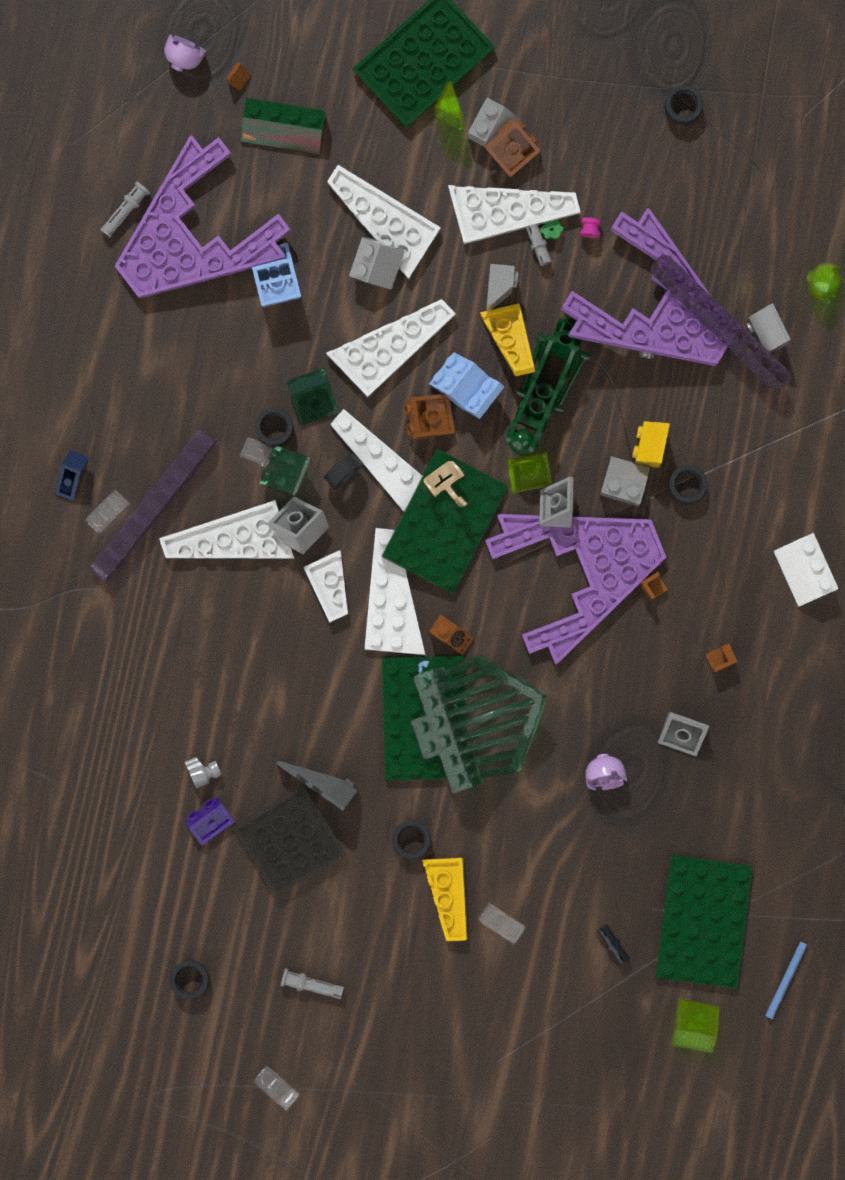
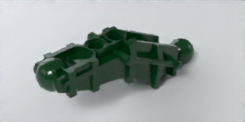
[505,313,591,455]

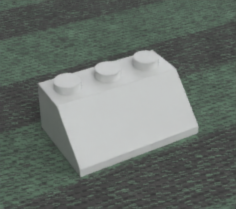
[773,533,838,607]

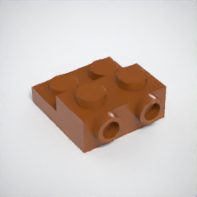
[484,118,541,177]
[403,394,455,440]

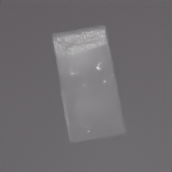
[240,437,286,473]
[85,489,130,535]
[478,903,525,944]
[254,1066,300,1110]

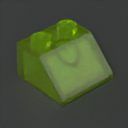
[672,999,720,1053]

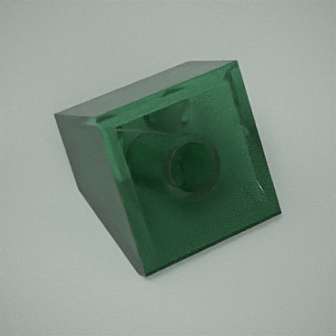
[286,368,339,426]
[260,446,311,495]

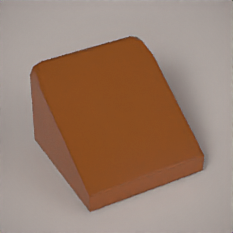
[227,62,251,91]

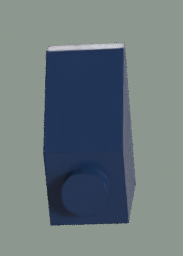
[55,450,89,501]

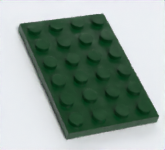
[352,0,495,129]
[381,449,508,594]
[382,656,467,781]
[655,855,753,989]

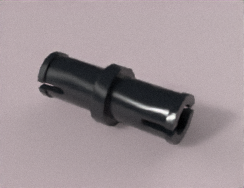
[597,924,630,965]

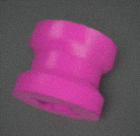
[580,218,602,238]

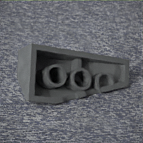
[276,761,358,811]

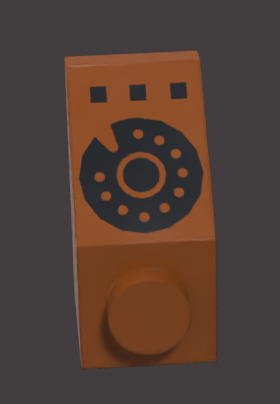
[429,615,474,655]

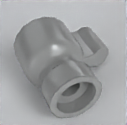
[185,757,222,789]

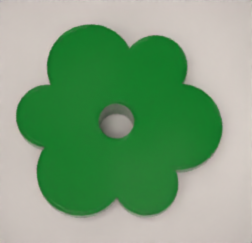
[540,220,563,239]

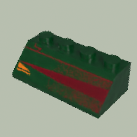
[241,98,326,155]

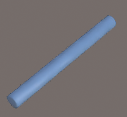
[765,942,807,1019]

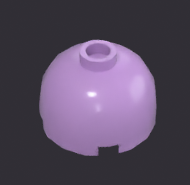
[164,34,206,72]
[585,754,627,790]

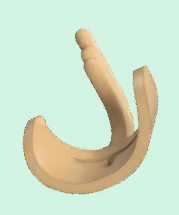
[424,461,467,507]

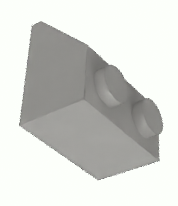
[468,98,519,146]
[349,237,405,289]
[486,264,518,311]
[746,303,791,356]
[600,456,650,506]
[268,497,329,554]

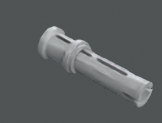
[100,181,150,237]
[280,968,344,999]

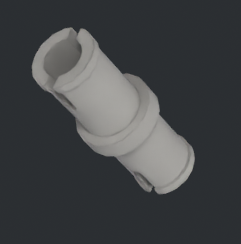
[526,224,552,266]

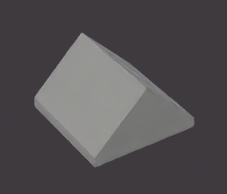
[539,476,573,528]
[658,712,709,756]

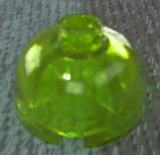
[806,262,843,304]

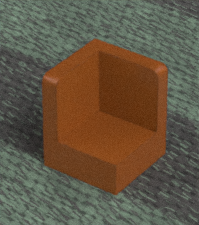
[640,572,668,601]
[706,643,738,673]

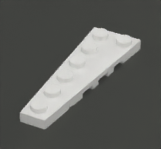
[331,409,422,512]

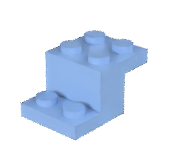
[252,243,301,307]
[429,352,504,419]

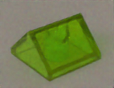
[434,81,464,130]
[506,452,552,494]

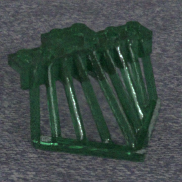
[411,655,547,793]

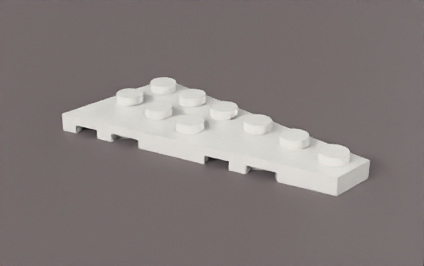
[327,165,441,280]
[448,185,580,244]
[326,299,456,397]
[159,501,294,559]
[365,528,425,655]

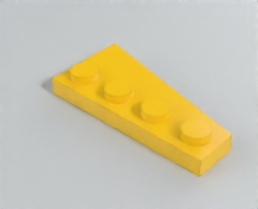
[480,304,535,376]
[422,858,468,941]

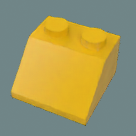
[632,421,670,468]

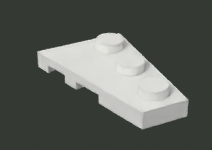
[304,550,348,622]

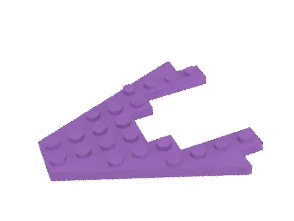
[115,135,291,299]
[560,208,736,366]
[485,514,666,664]

